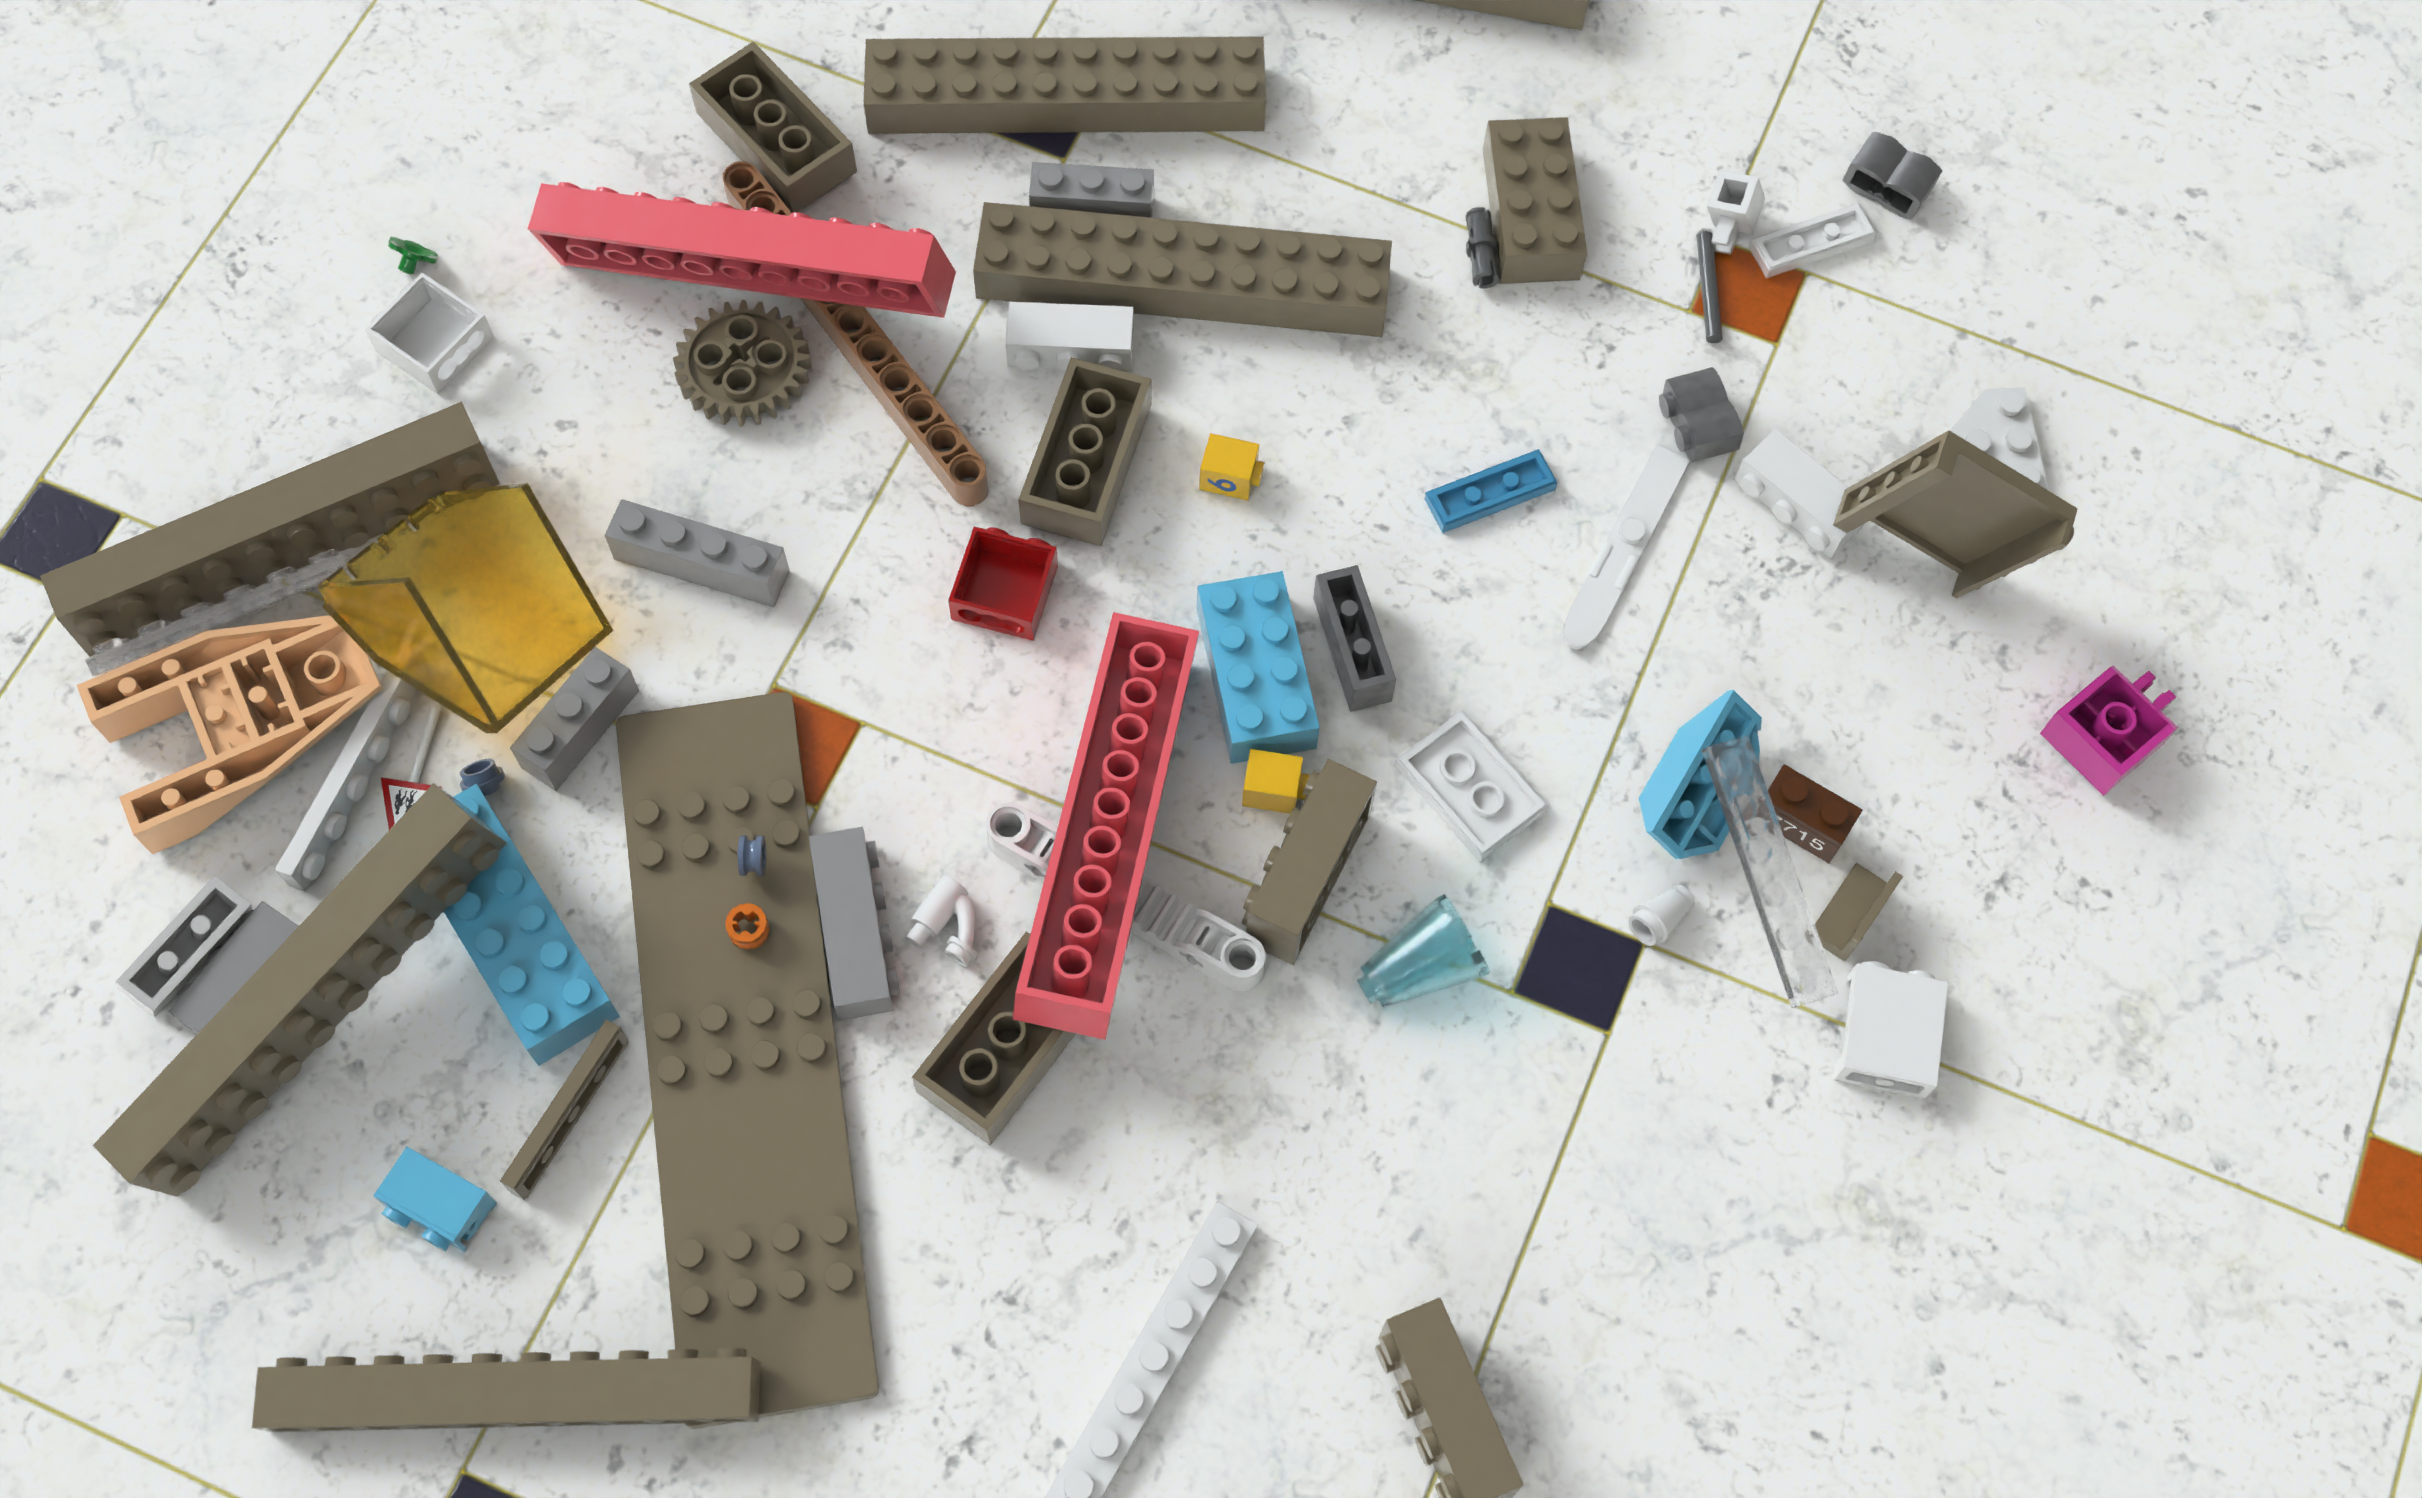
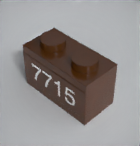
[1752,764,1863,863]

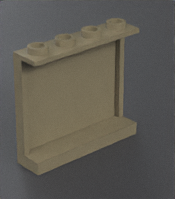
[1833,430,2078,598]

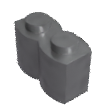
[1843,132,1943,219]
[1659,367,1744,462]

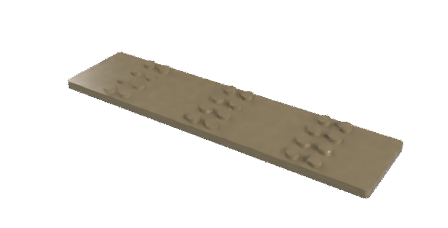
[616,692,879,1429]

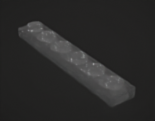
[1702,735,1839,1008]

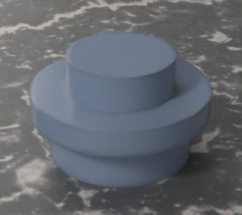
[460,759,505,797]

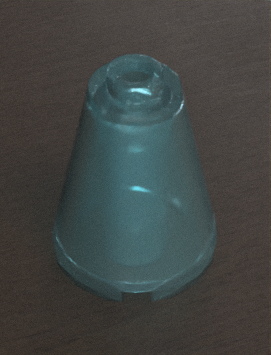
[1357,894,1490,1007]

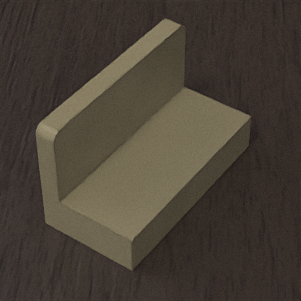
[1806,863,1903,962]

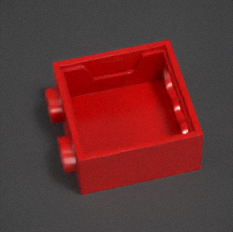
[948,526,1058,641]

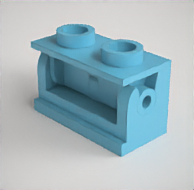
[373,1147,497,1252]

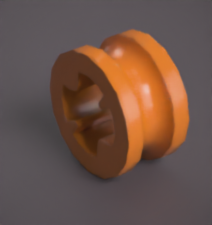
[725,903,770,950]

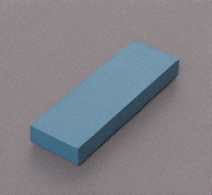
[1424,449,1558,533]

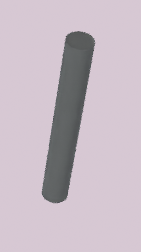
[1696,231,1723,343]

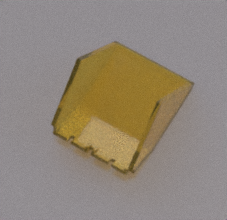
[318,483,613,733]

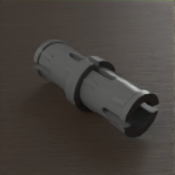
[1465,207,1499,289]

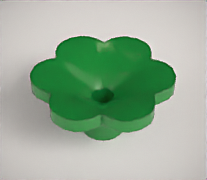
[388,237,438,274]

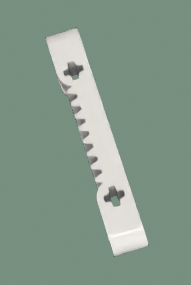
[986,802,1266,992]

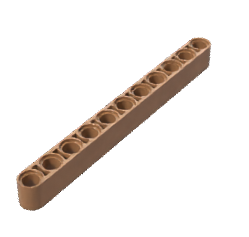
[723,161,988,506]

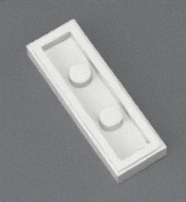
[1748,203,1877,279]

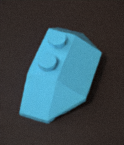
[1639,690,1762,859]

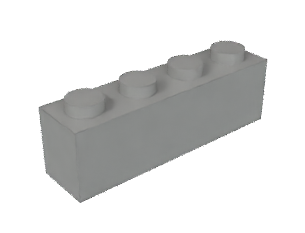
[604,499,790,607]
[809,827,900,1021]

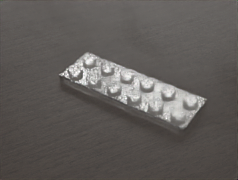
[85,549,359,677]

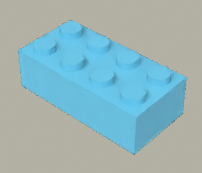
[1197,571,1320,764]

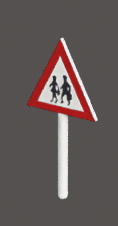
[380,705,443,830]

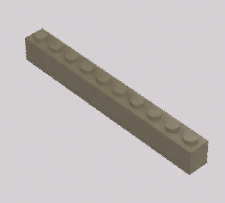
[252,1348,761,1432]

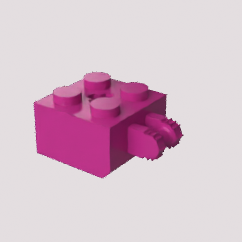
[2040,665,2179,796]

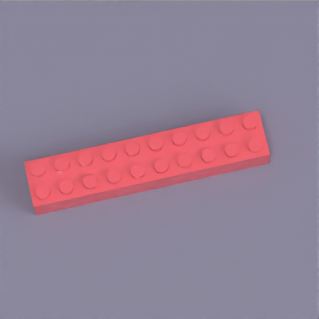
[528,182,956,318]
[1012,612,1199,1040]

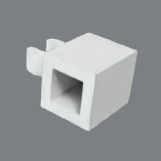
[1707,170,1765,255]

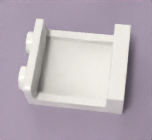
[1833,961,1949,1099]

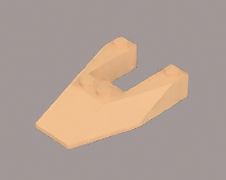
[77,613,382,855]

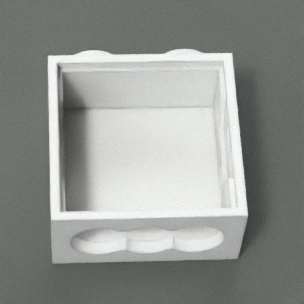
[365,273,494,394]

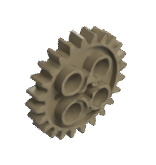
[673,300,811,427]

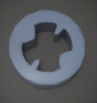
[738,836,766,876]

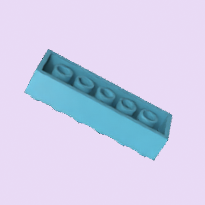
[443,784,620,1066]

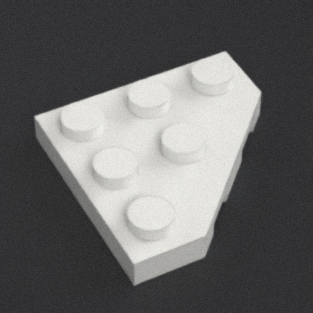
[1950,387,2049,491]

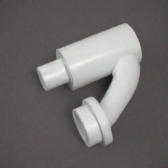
[906,875,979,967]

